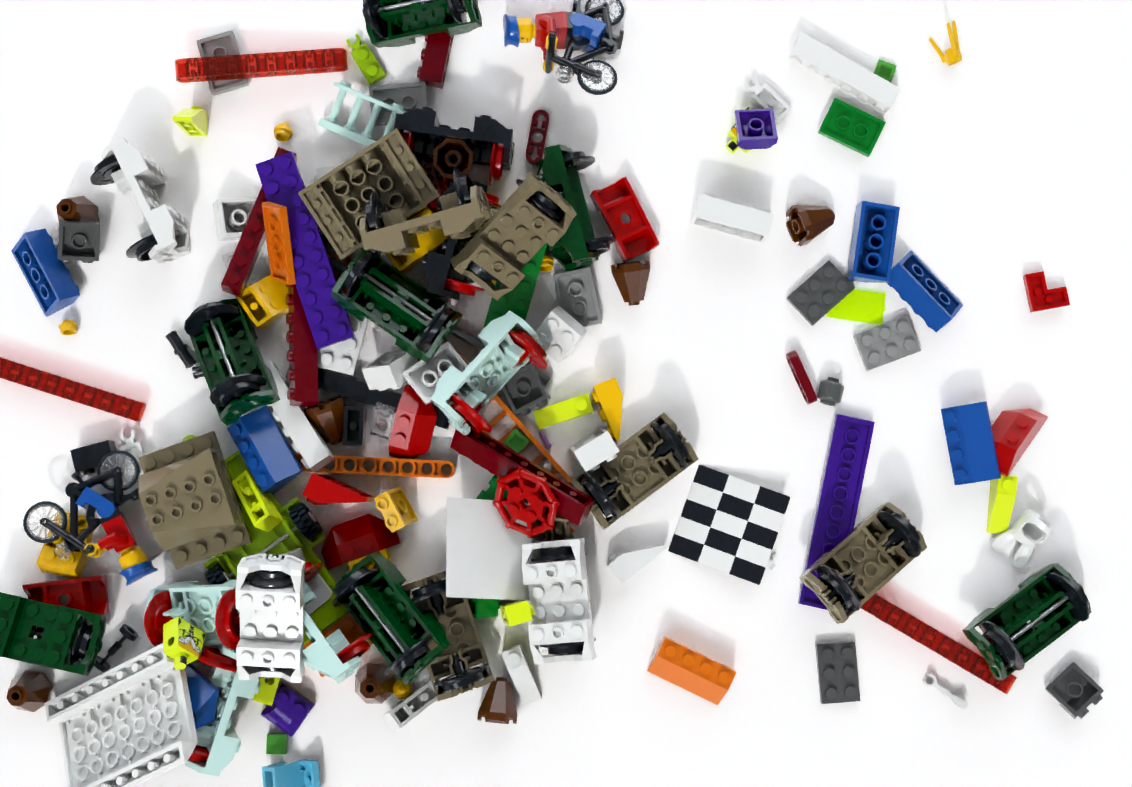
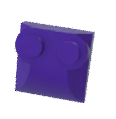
[734,108,778,150]
[260,682,315,737]

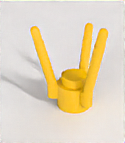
[929,20,962,66]

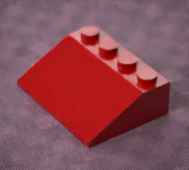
[302,473,376,506]

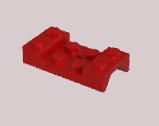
[590,176,660,263]
[22,574,110,615]

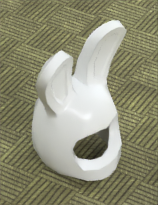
[991,509,1052,569]

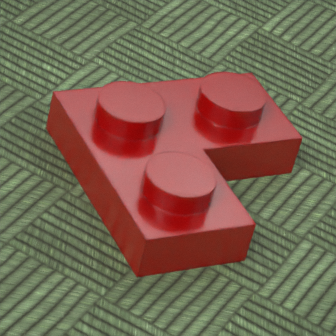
[1023,271,1070,313]

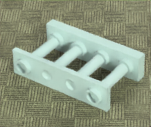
[318,80,406,146]

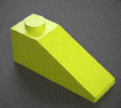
[172,106,208,137]
[533,393,594,430]
[232,470,283,532]
[986,475,1018,534]
[500,600,535,627]

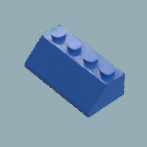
[846,201,900,283]
[11,228,80,317]
[887,250,963,332]
[941,401,1001,485]
[227,406,303,494]
[185,663,219,729]

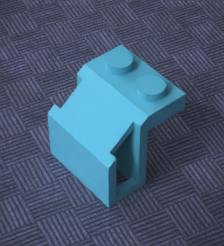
[262,759,321,787]

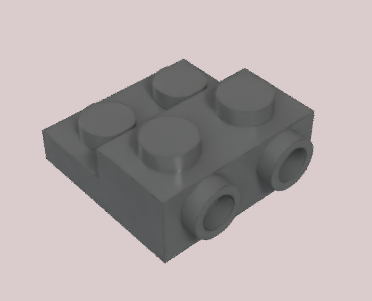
[57,220,100,263]
[502,363,551,417]
[1045,662,1104,720]

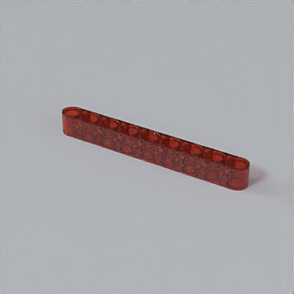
[174,48,348,83]
[0,357,147,422]
[861,594,1017,695]

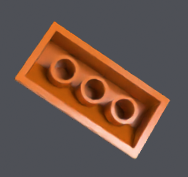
[647,635,737,705]

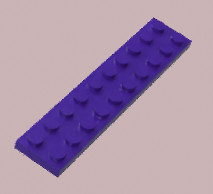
[255,151,355,350]
[798,414,875,610]

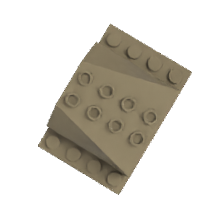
[298,128,440,260]
[138,431,252,569]

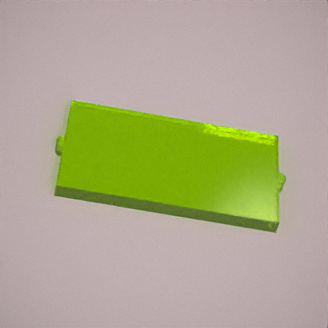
[826,289,886,325]

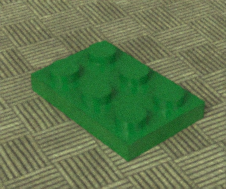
[817,98,886,157]

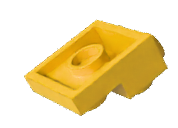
[374,486,418,533]

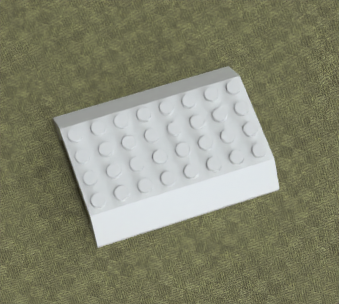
[44,643,198,787]

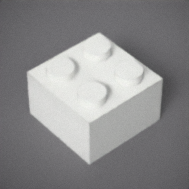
[535,306,588,364]
[361,350,418,391]

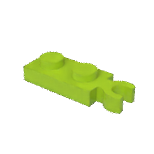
[346,34,386,86]

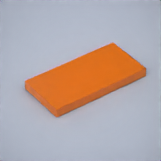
[262,201,296,285]

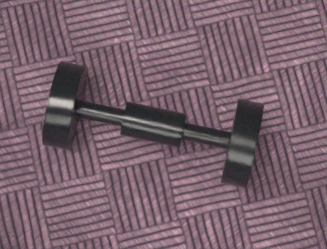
[94,624,139,673]

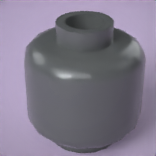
[817,377,844,406]

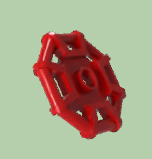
[492,467,560,538]

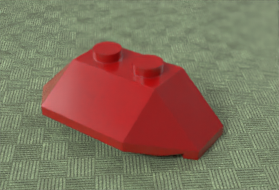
[389,384,438,459]
[991,408,1048,477]
[321,514,401,570]

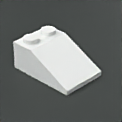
[212,197,257,241]
[402,341,467,405]
[569,427,619,473]

